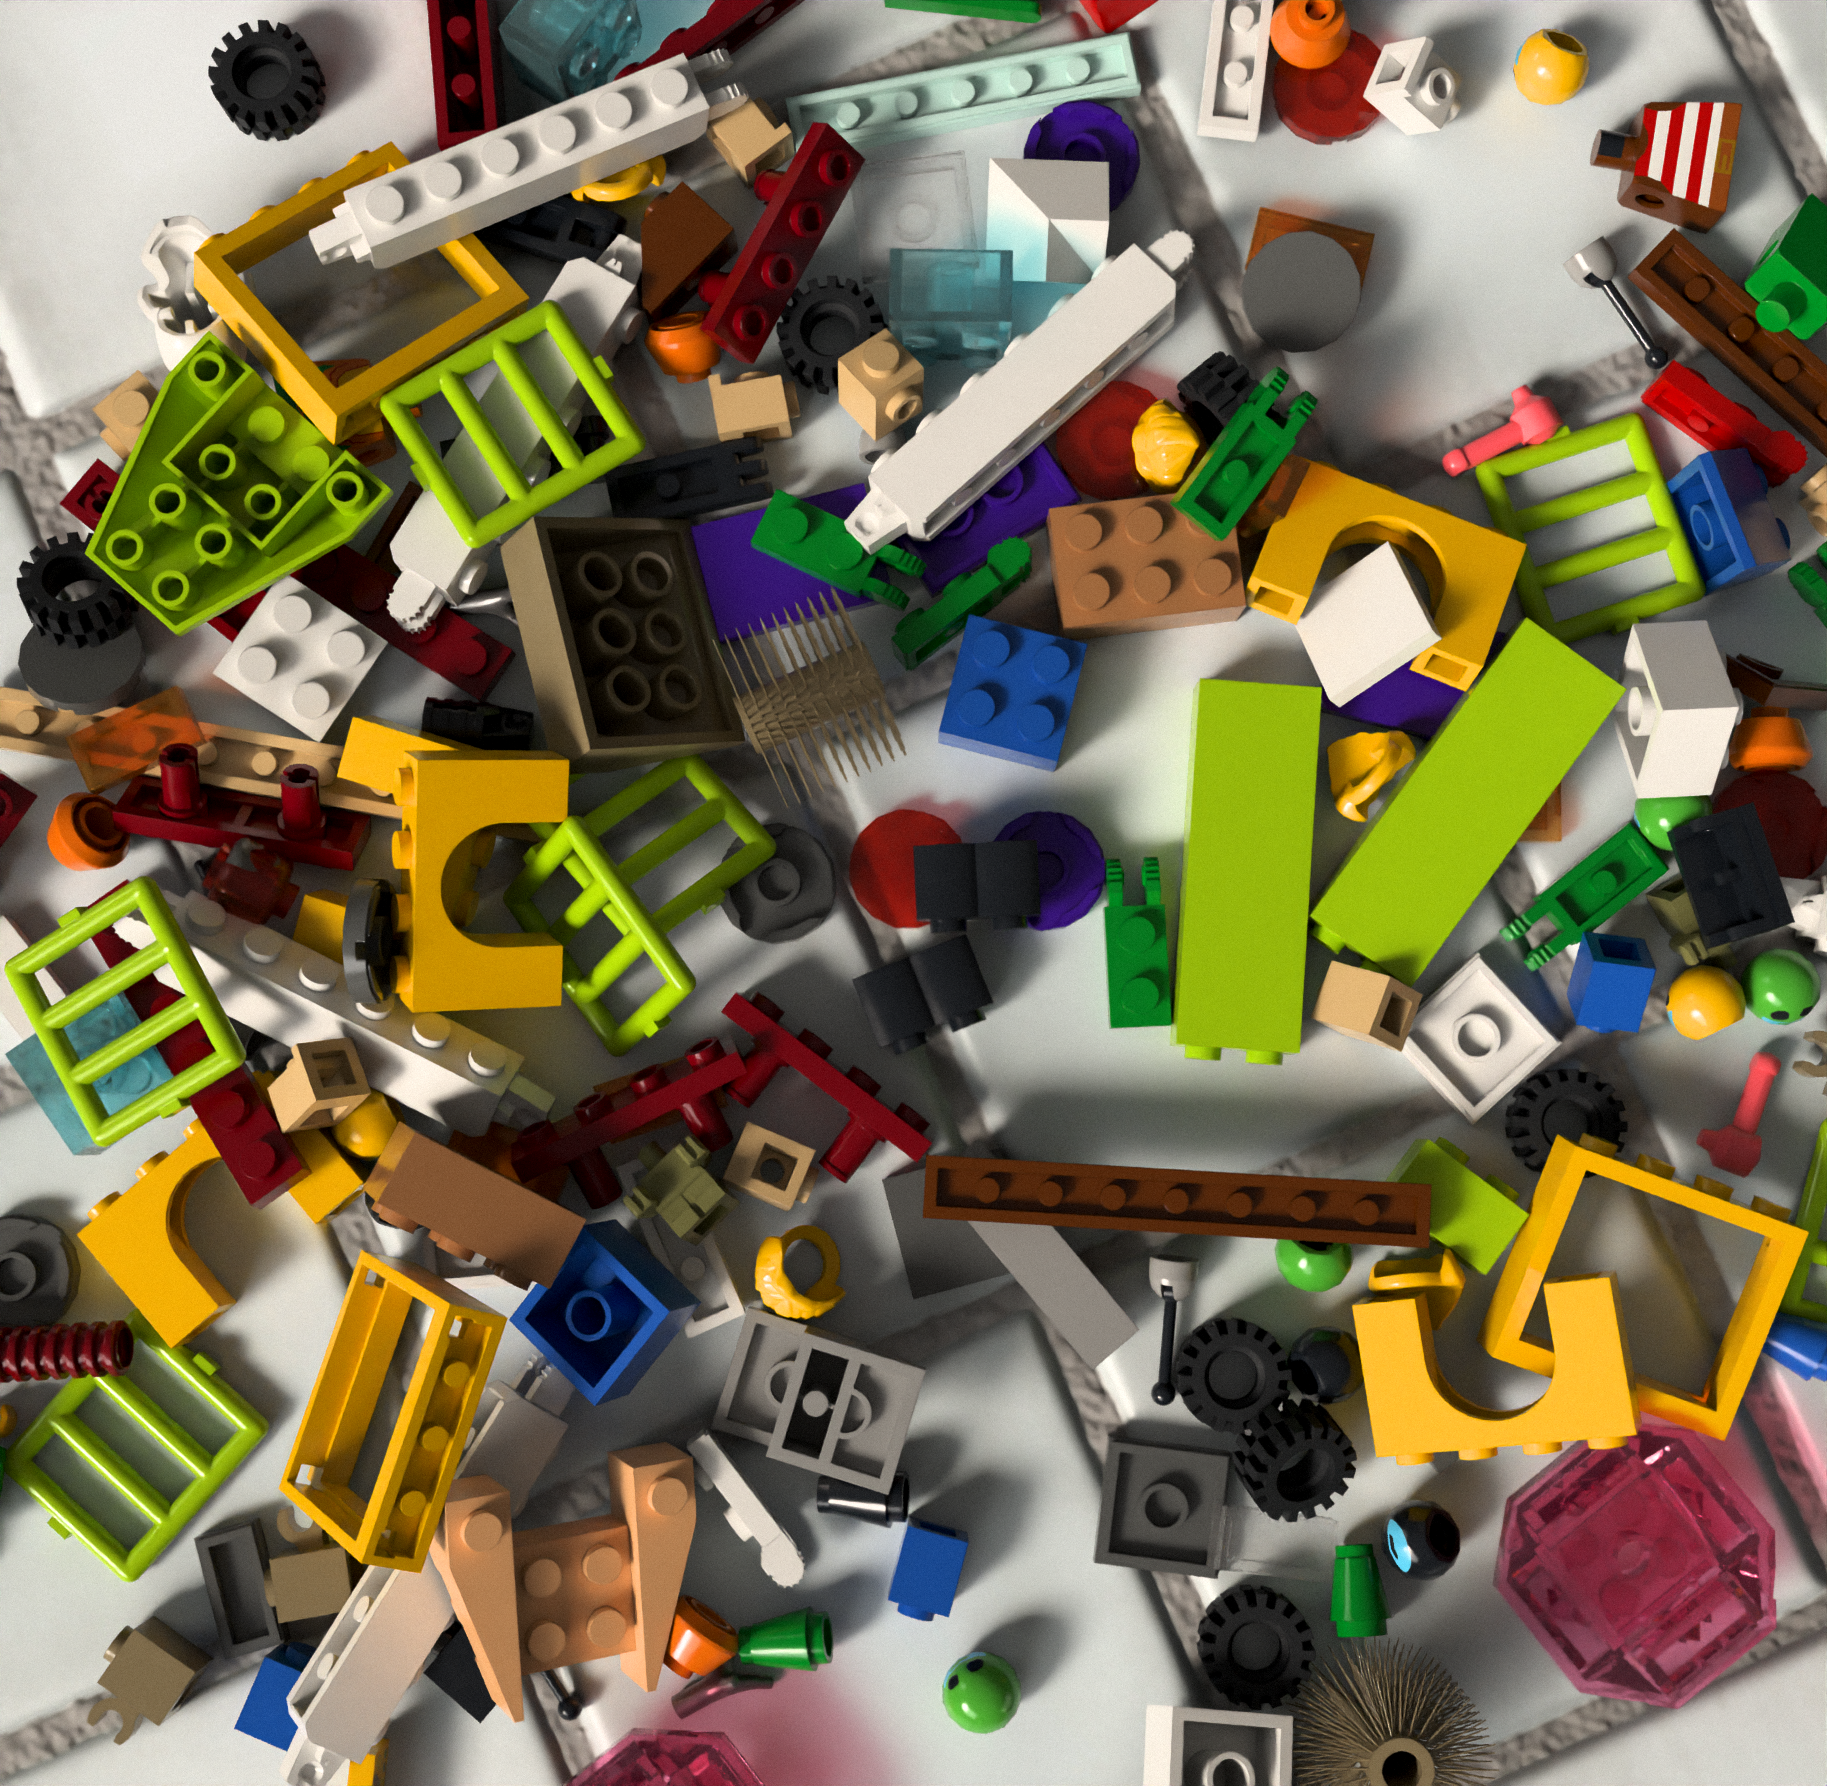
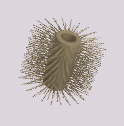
[712,586,907,808]
[1285,1636,1499,1786]

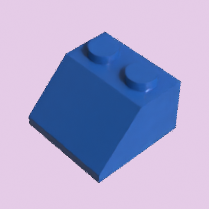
[1667,448,1792,597]

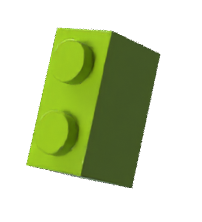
[1385,1136,1530,1275]

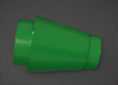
[1329,1544,1392,1637]
[738,1606,834,1671]

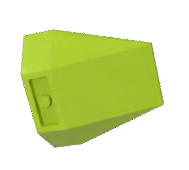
[84,331,394,637]

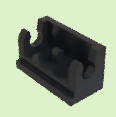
[1666,802,1795,950]

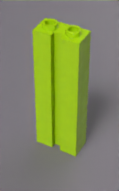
[1308,617,1627,988]
[1170,678,1322,1065]

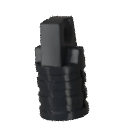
[421,697,534,750]

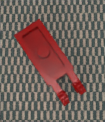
[1640,359,1809,489]

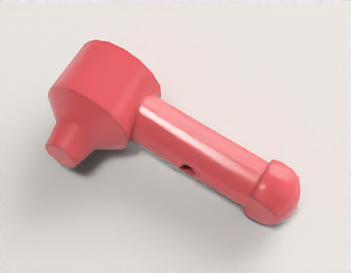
[1442,385,1564,478]
[1696,1051,1781,1178]

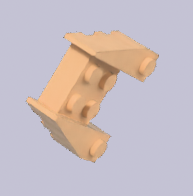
[429,1442,697,1723]

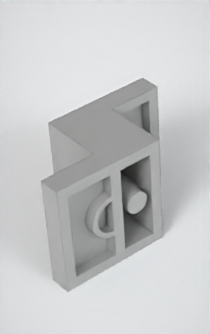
[711,1306,926,1495]

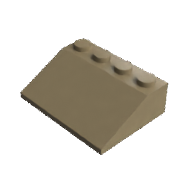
[499,516,746,775]

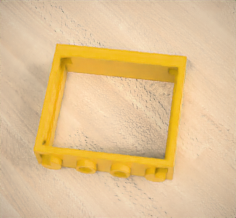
[194,141,530,447]
[1476,1133,1809,1441]
[278,1249,508,1574]

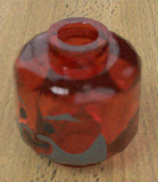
[201,837,301,925]

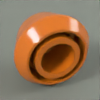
[1270,0,1351,69]
[644,311,722,383]
[1728,706,1814,773]
[47,792,130,871]
[663,1595,738,1679]

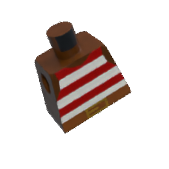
[1590,102,1742,234]

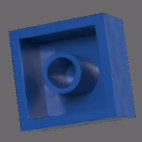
[938,614,1088,772]
[509,1219,702,1406]

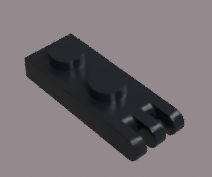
[604,436,774,519]

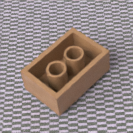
[1045,493,1246,640]
[363,1121,587,1291]

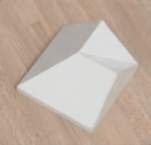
[985,158,1109,284]

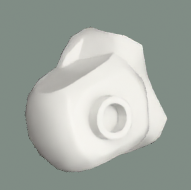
[137,215,256,372]

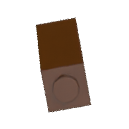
[641,181,739,325]

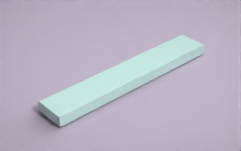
[785,32,1141,153]

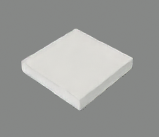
[1295,541,1442,707]
[1402,953,1562,1125]

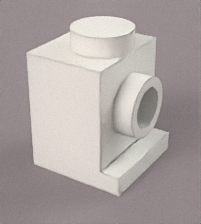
[1363,36,1463,135]

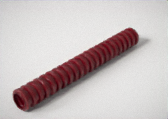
[0,1320,134,1383]

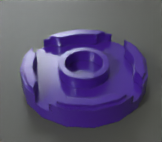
[1023,100,1140,213]
[993,811,1105,932]

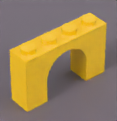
[1244,456,1527,692]
[292,715,496,966]
[389,750,569,1013]
[76,1070,371,1349]
[1352,1270,1642,1465]

